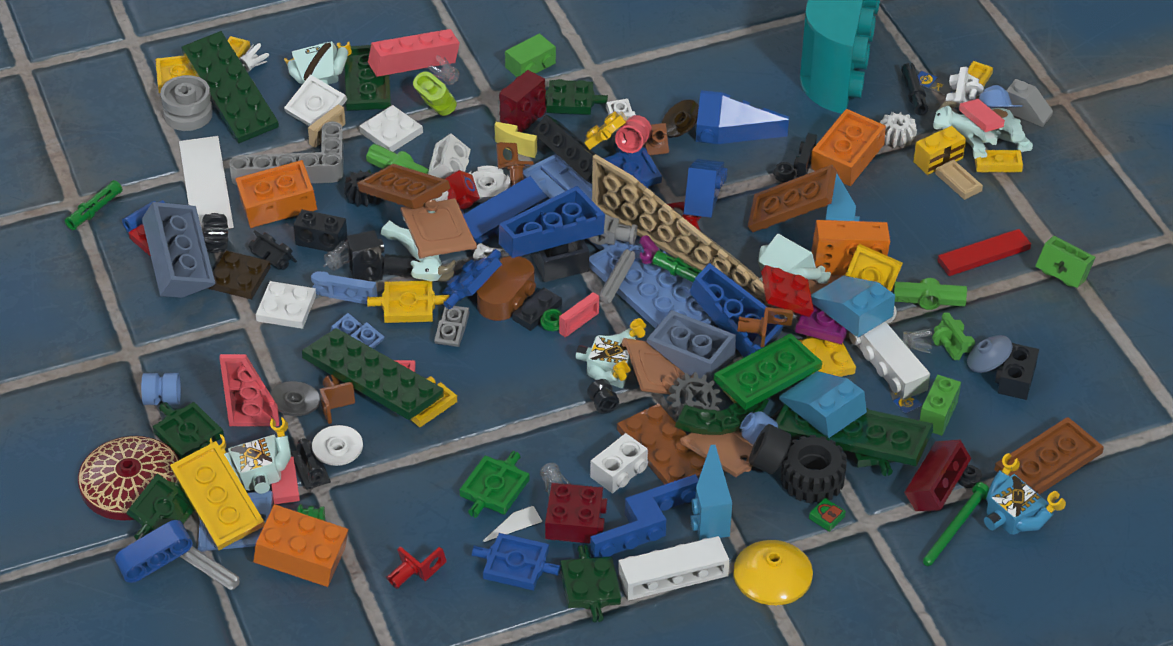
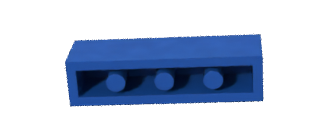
[463,176,547,245]

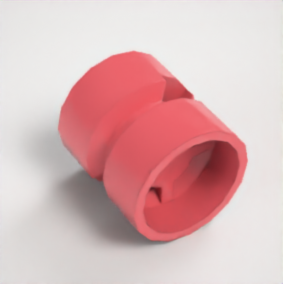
[615,115,652,153]

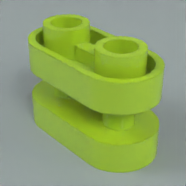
[413,72,457,116]

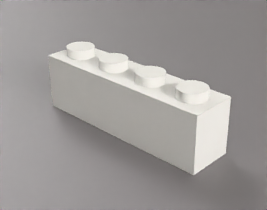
[849,321,930,400]
[618,536,729,601]

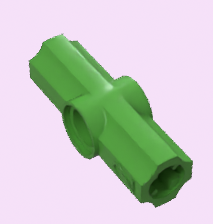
[366,144,429,174]
[893,278,967,310]

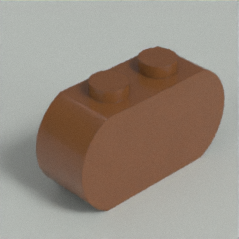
[477,256,536,321]

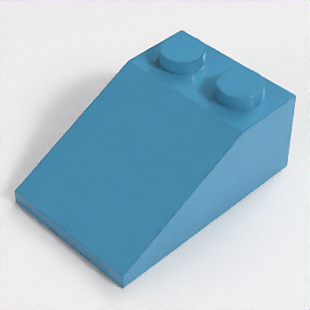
[826,174,860,221]
[811,275,895,338]
[779,371,867,438]
[691,445,732,541]

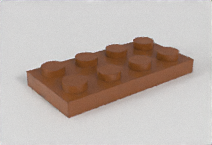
[357,164,450,209]
[748,165,837,232]
[617,403,706,485]
[994,417,1104,495]

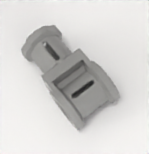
[589,214,637,245]

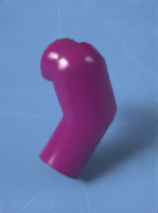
[639,235,659,264]

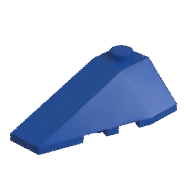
[696,90,789,144]

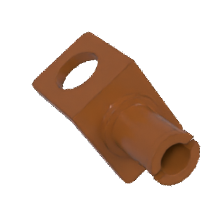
[645,123,669,156]
[496,142,534,187]
[737,307,793,347]
[319,375,355,424]

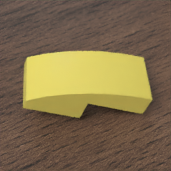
[495,122,537,158]

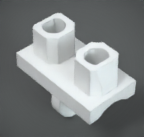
[946,67,984,108]

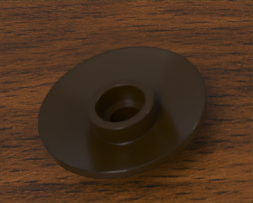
[662,100,699,138]

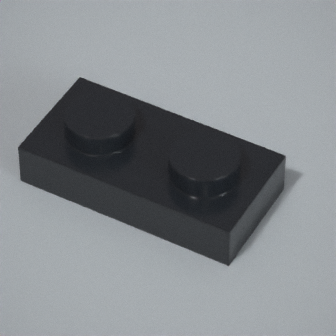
[794,133,817,178]
[512,287,562,331]

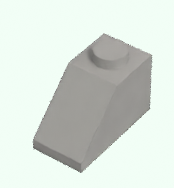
[1007,79,1053,127]

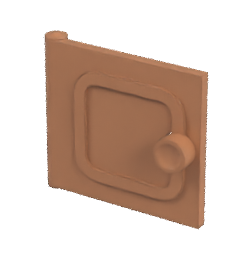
[401,199,477,259]
[622,338,685,395]
[680,431,754,477]

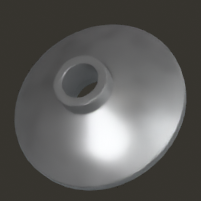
[270,381,320,416]

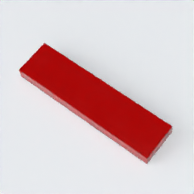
[937,229,1031,276]

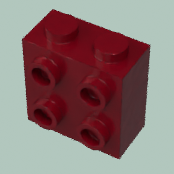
[499,70,546,133]
[545,483,608,543]

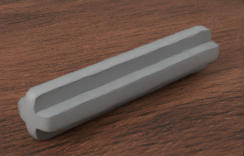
[599,249,635,304]
[180,546,240,590]

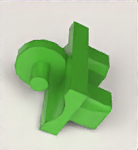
[932,313,975,360]

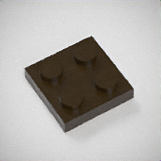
[208,250,271,300]

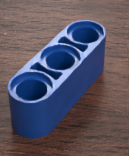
[115,520,193,583]

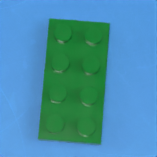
[714,333,822,410]

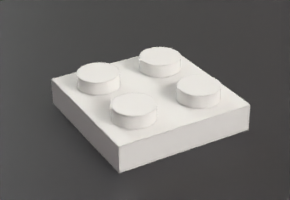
[284,75,347,126]
[359,105,423,152]
[256,281,316,329]

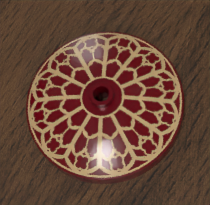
[78,436,179,521]

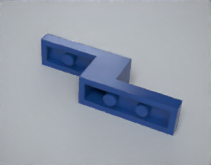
[590,474,699,558]

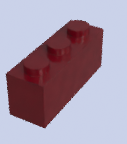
[904,439,971,511]

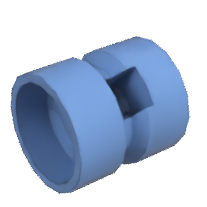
[141,373,181,405]

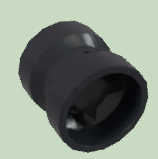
[587,379,619,414]

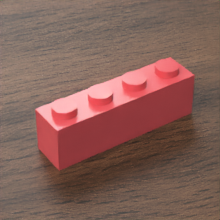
[368,29,460,77]

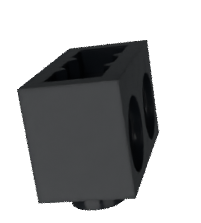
[294,209,347,254]
[347,230,385,282]
[995,343,1039,400]

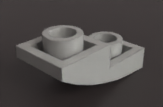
[434,306,470,347]

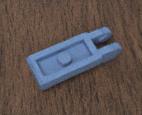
[311,271,377,304]

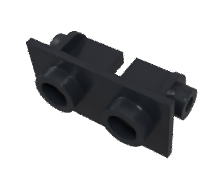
[248,230,297,270]
[291,438,331,490]

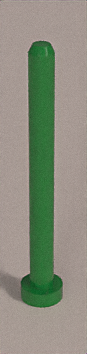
[923,482,989,566]

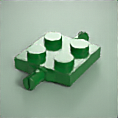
[459,451,530,518]

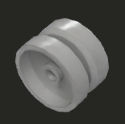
[160,75,213,131]

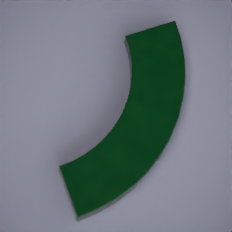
[675,399,769,435]

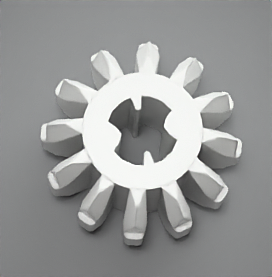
[880,112,917,148]

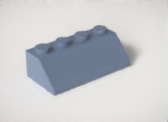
[142,202,215,298]

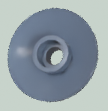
[967,335,1013,373]

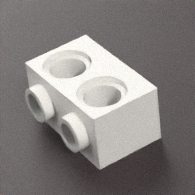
[428,133,471,179]
[590,433,648,494]

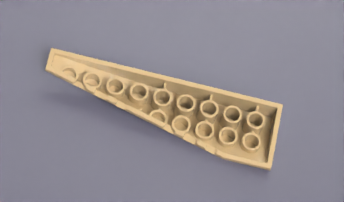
[592,154,780,309]

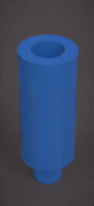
[122,200,165,232]

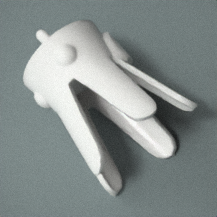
[239,43,269,72]
[472,243,507,261]

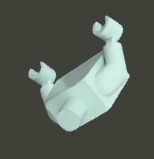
[758,234,831,284]

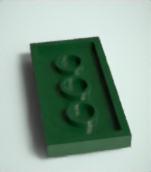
[345,45,391,111]

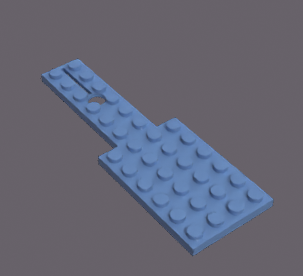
[523,154,716,329]

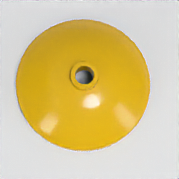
[734,540,813,605]

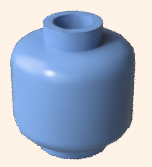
[740,411,778,445]

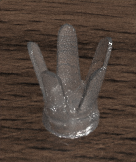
[428,56,460,85]
[323,240,349,271]
[901,328,932,354]
[540,463,571,496]

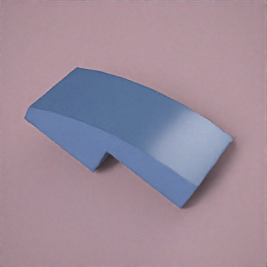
[330,313,384,348]

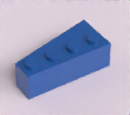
[683,159,728,218]
[499,186,605,258]
[689,263,784,358]

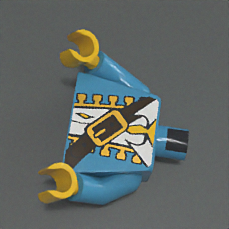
[984,453,1066,535]

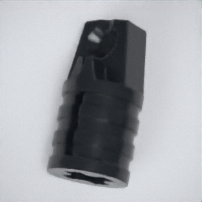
[383,254,420,277]

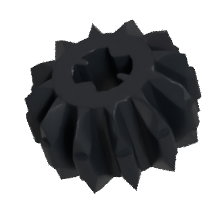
[344,170,381,207]
[202,213,228,253]

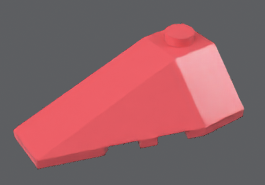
[220,354,280,426]

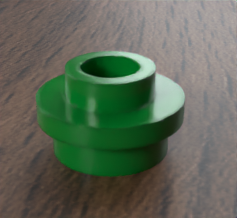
[541,309,562,331]

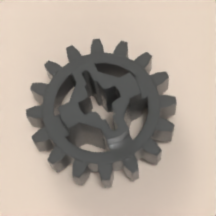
[666,372,722,419]

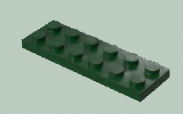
[181,31,279,144]
[302,328,444,420]
[776,404,933,466]

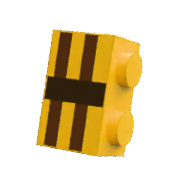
[913,126,966,175]

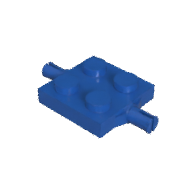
[603,143,662,189]
[442,249,502,309]
[472,533,561,591]

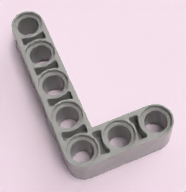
[229,121,344,185]

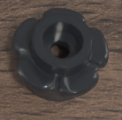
[773,162,796,183]
[958,465,982,488]

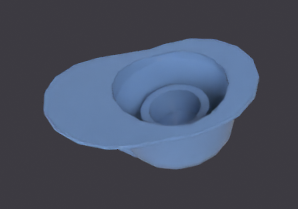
[979,85,1023,109]

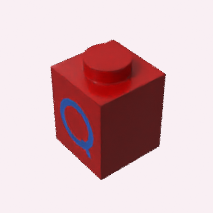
[445,170,480,209]

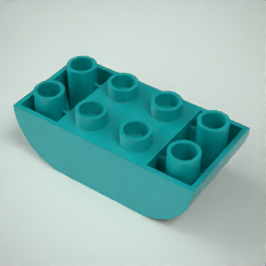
[800,0,880,114]

